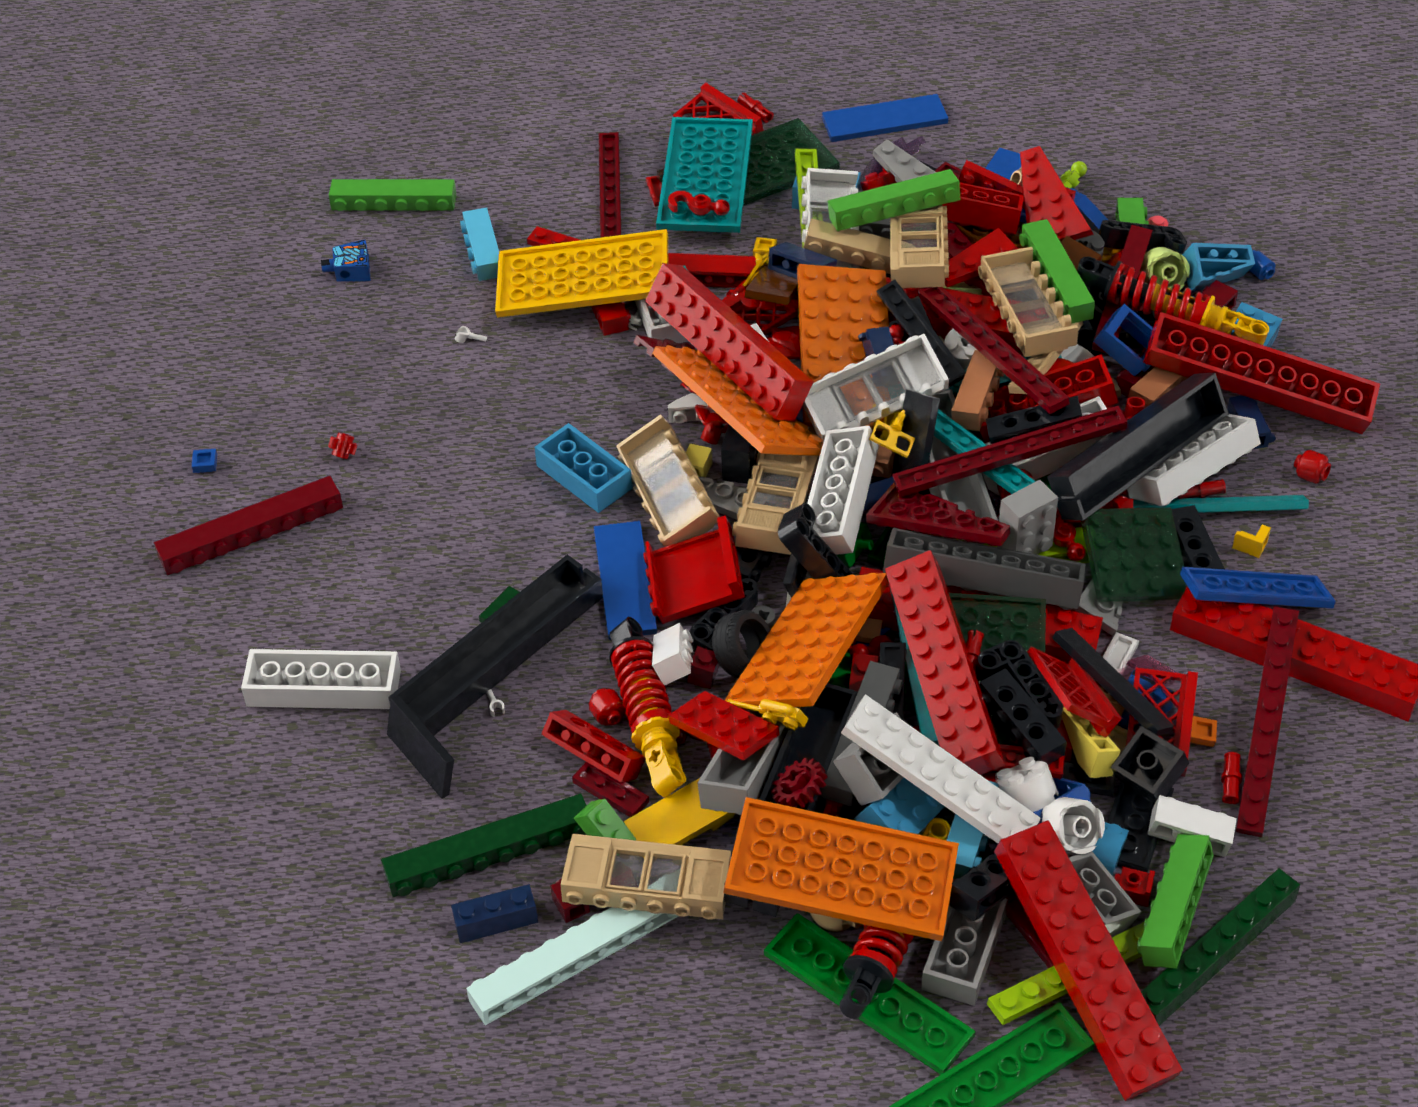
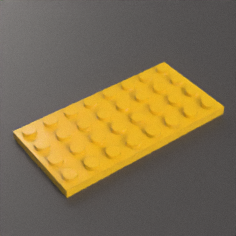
[495,229,668,318]

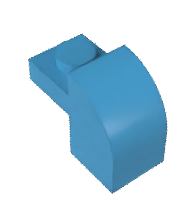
[1092,822,1129,876]

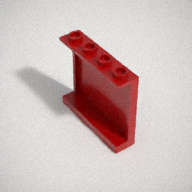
[643,515,745,624]

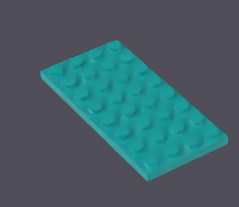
[656,117,753,233]

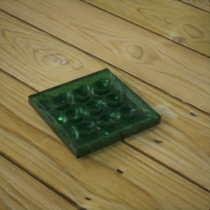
[1080,507,1187,602]

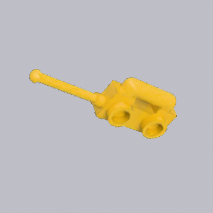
[727,698,808,730]

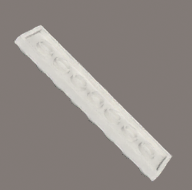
[841,694,1041,843]

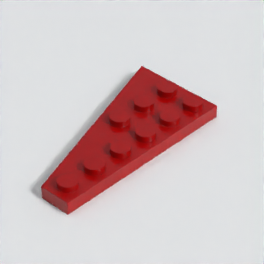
[1020,146,1094,242]

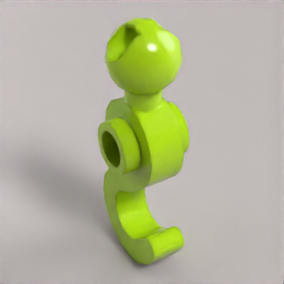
[1060,161,1087,189]

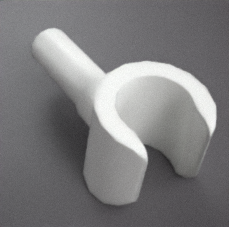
[628,310,643,331]
[455,326,487,343]
[487,689,505,717]

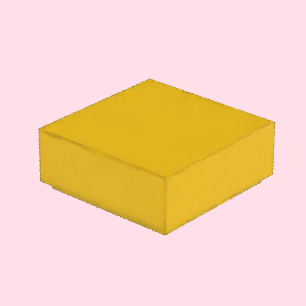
[753,237,777,256]

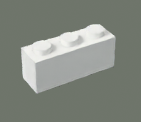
[652,623,693,686]
[1148,795,1237,857]

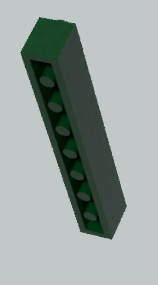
[381,793,587,897]
[1141,868,1301,1026]

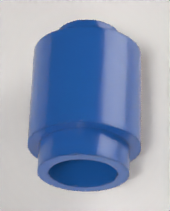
[1249,250,1276,280]

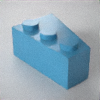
[1182,243,1255,293]

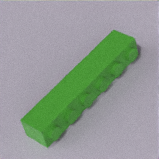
[827,169,961,231]
[329,179,457,211]
[1019,219,1095,324]
[1137,834,1214,968]

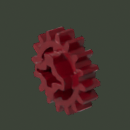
[771,758,828,808]

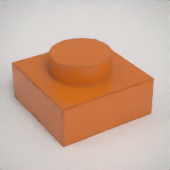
[1190,716,1217,747]

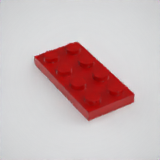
[668,691,780,761]

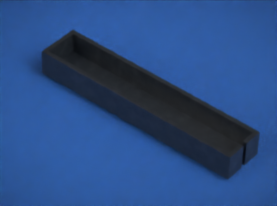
[1047,373,1229,521]
[388,554,603,735]
[724,683,858,917]

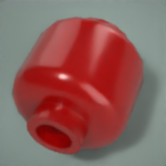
[1294,450,1331,484]
[589,688,626,726]

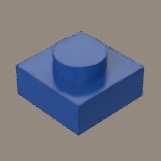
[192,449,217,473]

